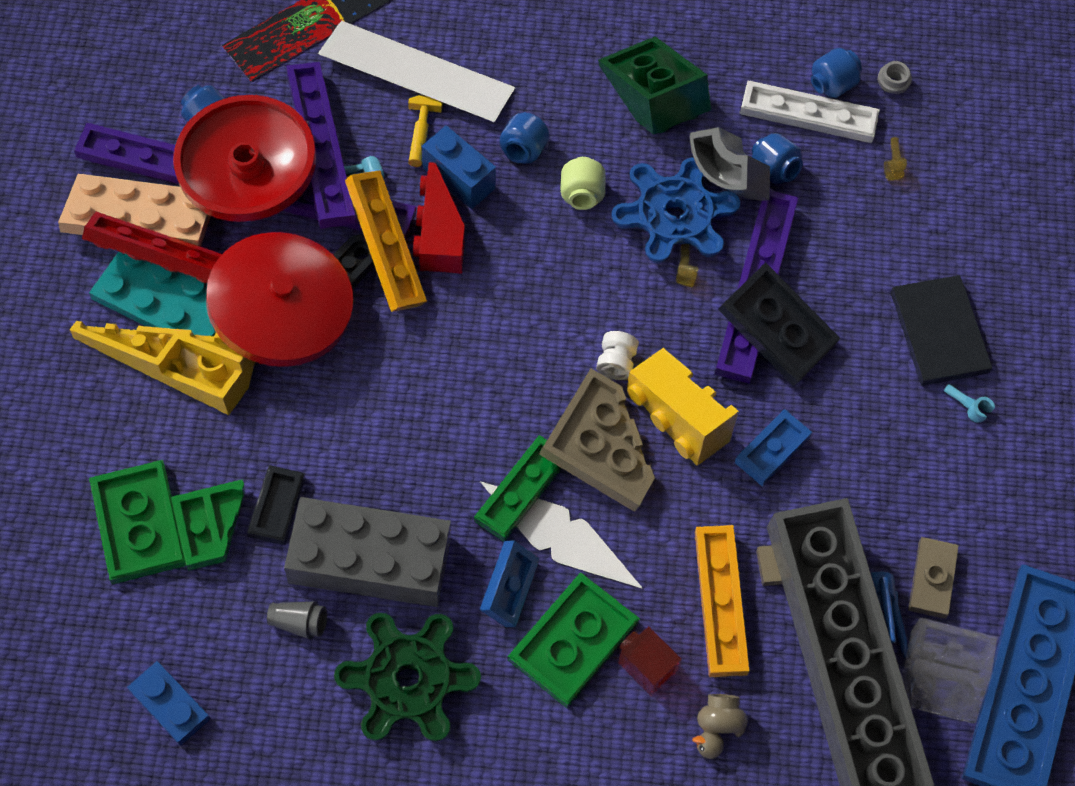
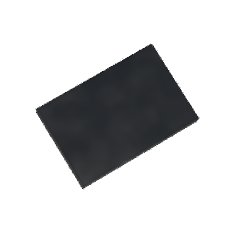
[718,262,841,387]
[890,275,992,386]

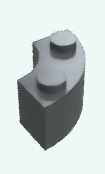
[690,127,770,201]

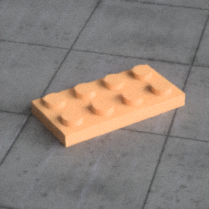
[58,174,211,247]

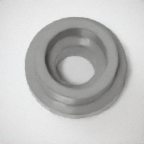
[877,61,912,94]

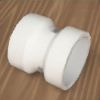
[596,331,639,380]

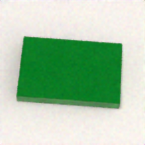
[89,460,186,585]
[507,572,640,708]

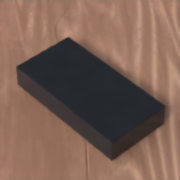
[247,465,306,545]

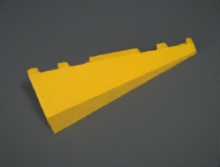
[70,321,255,415]

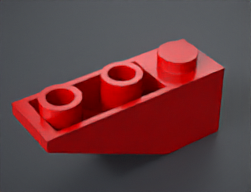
[413,162,465,274]

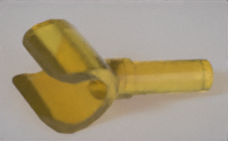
[884,137,907,181]
[676,244,699,288]

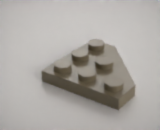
[539,368,655,512]

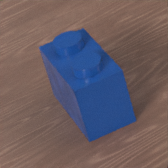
[421,125,496,210]

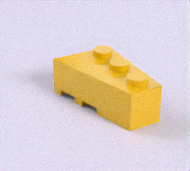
[627,348,739,466]

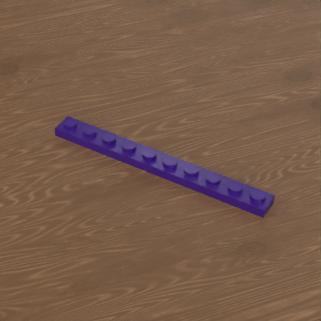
[74,123,416,242]

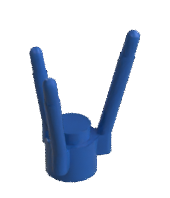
[870,572,910,658]

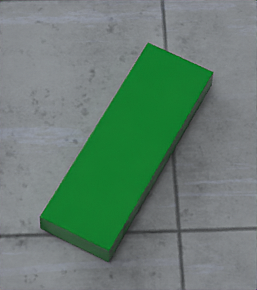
[474,435,562,542]

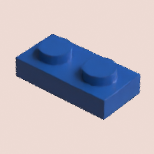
[734,409,812,486]
[480,541,540,627]
[127,661,210,746]

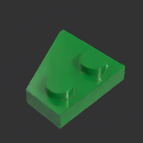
[171,479,246,571]

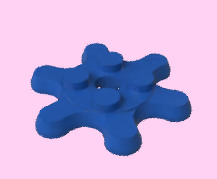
[611,158,740,264]

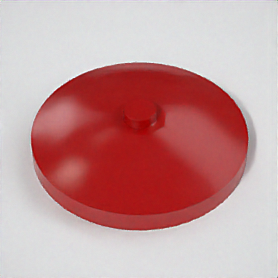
[173,95,316,222]
[206,232,353,367]

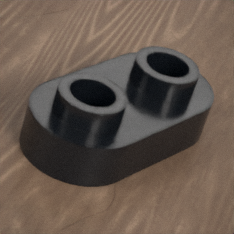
[333,234,375,290]

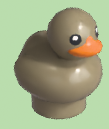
[692,694,748,759]

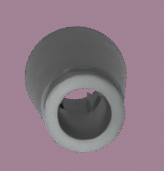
[267,601,327,640]

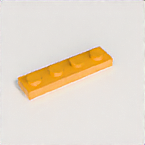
[345,170,427,312]
[695,525,749,677]

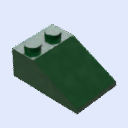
[598,36,711,135]

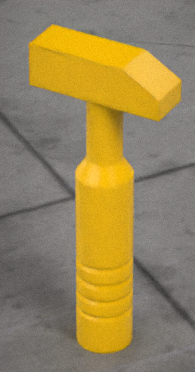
[408,95,443,167]

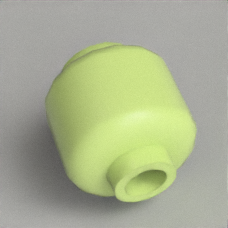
[561,157,606,210]

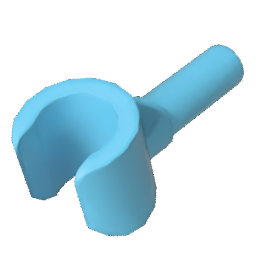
[344,156,384,179]
[944,384,995,423]

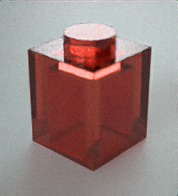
[618,626,682,696]

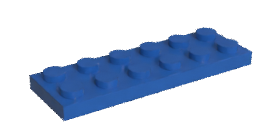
[962,564,1075,786]

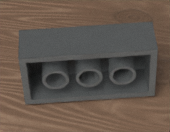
[284,497,451,607]

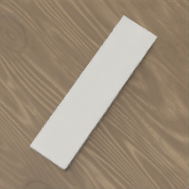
[740,80,880,143]

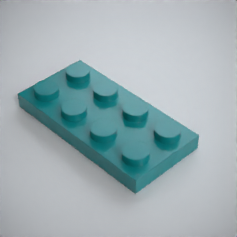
[89,251,216,336]

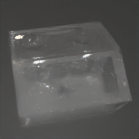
[902,618,997,724]

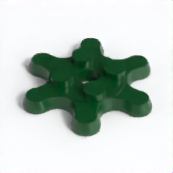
[334,613,481,742]

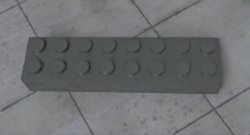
[767,498,934,786]

